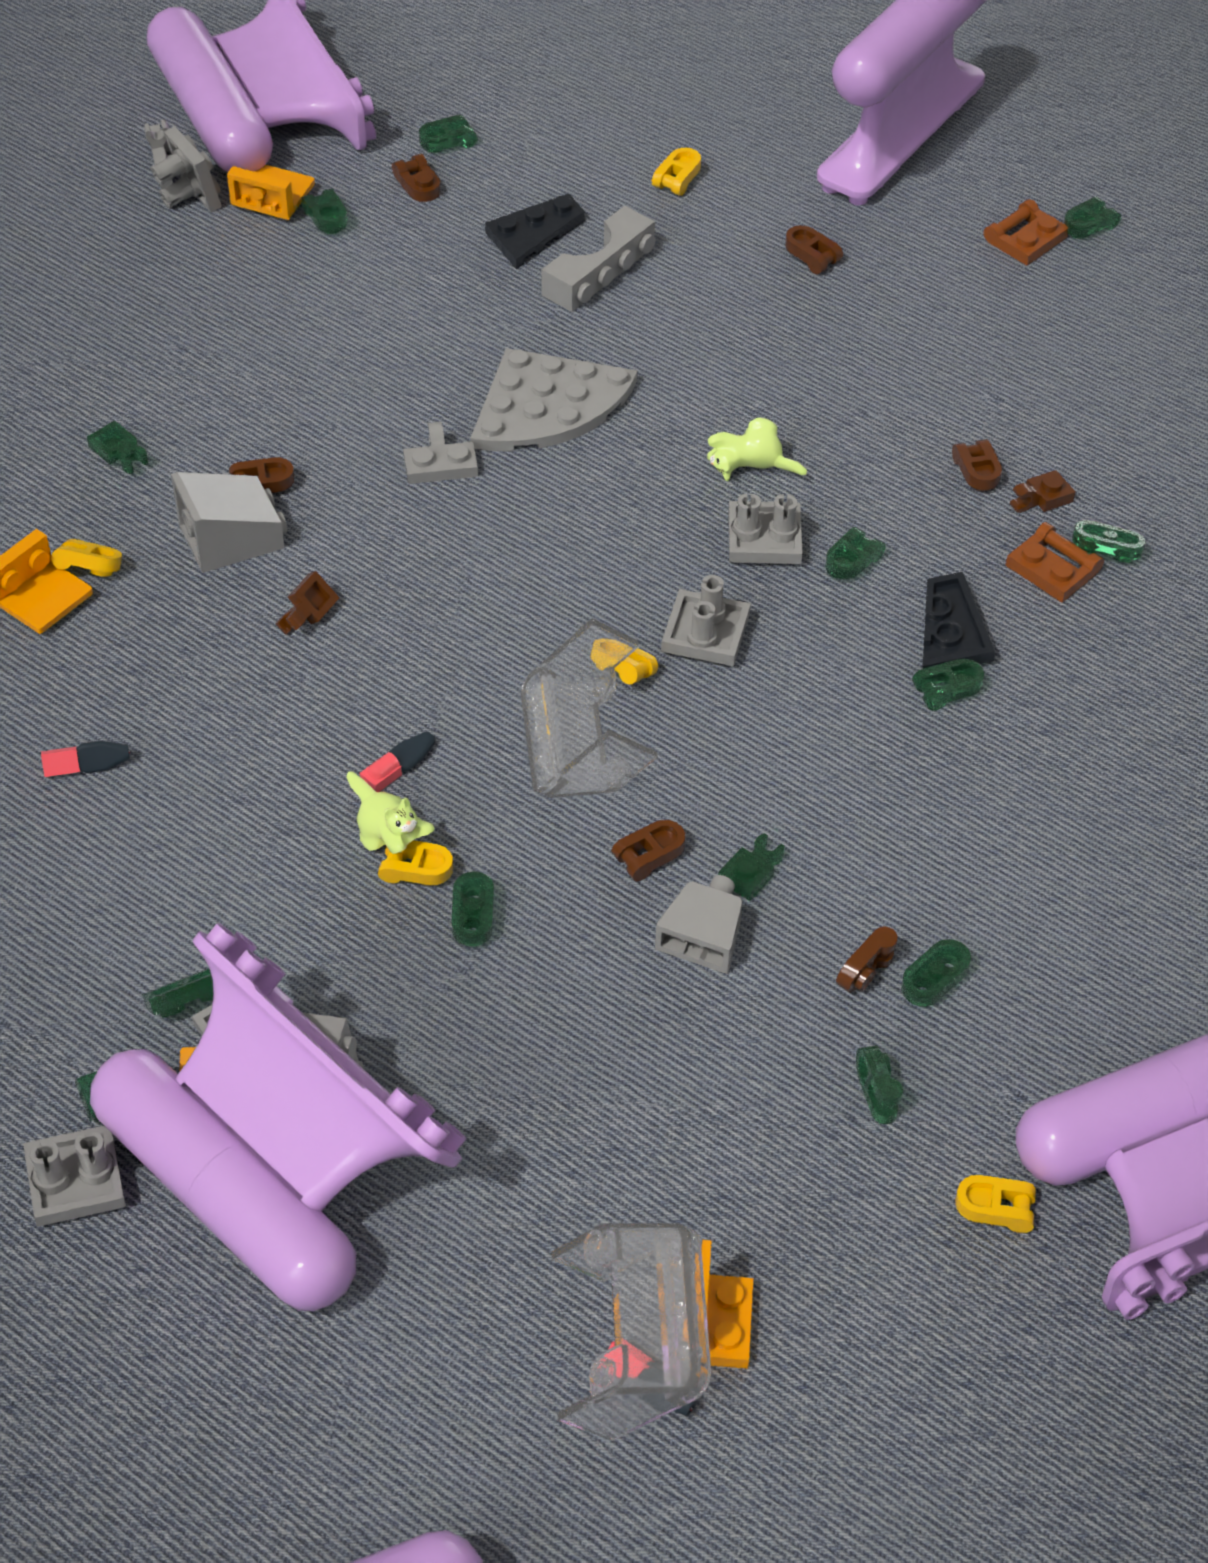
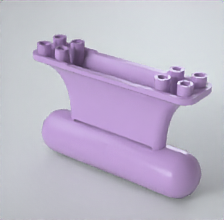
[146,0,376,172]
[817,0,987,205]
[90,923,466,1311]
[1016,1034,1208,1320]

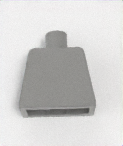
[655,875,743,974]

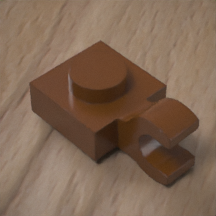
[1010,470,1076,513]
[276,570,339,635]

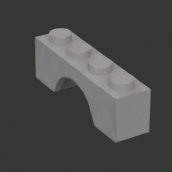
[541,205,656,312]

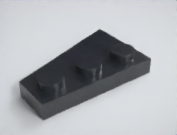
[485,193,585,269]
[922,572,995,676]

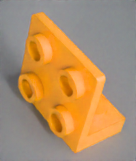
[227,164,315,220]
[0,529,93,634]
[685,1240,753,1369]

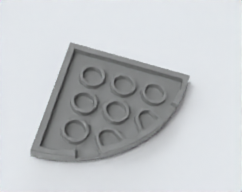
[470,348,638,451]

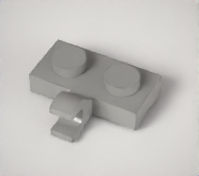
[144,120,173,189]
[403,422,478,484]

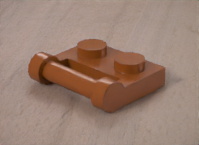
[983,199,1069,266]
[1005,522,1104,603]

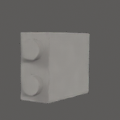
[171,472,288,573]

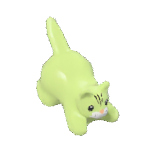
[707,418,807,481]
[347,771,435,854]

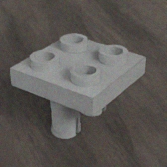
[150,126,222,213]
[728,494,802,564]
[661,575,751,666]
[23,1126,126,1227]

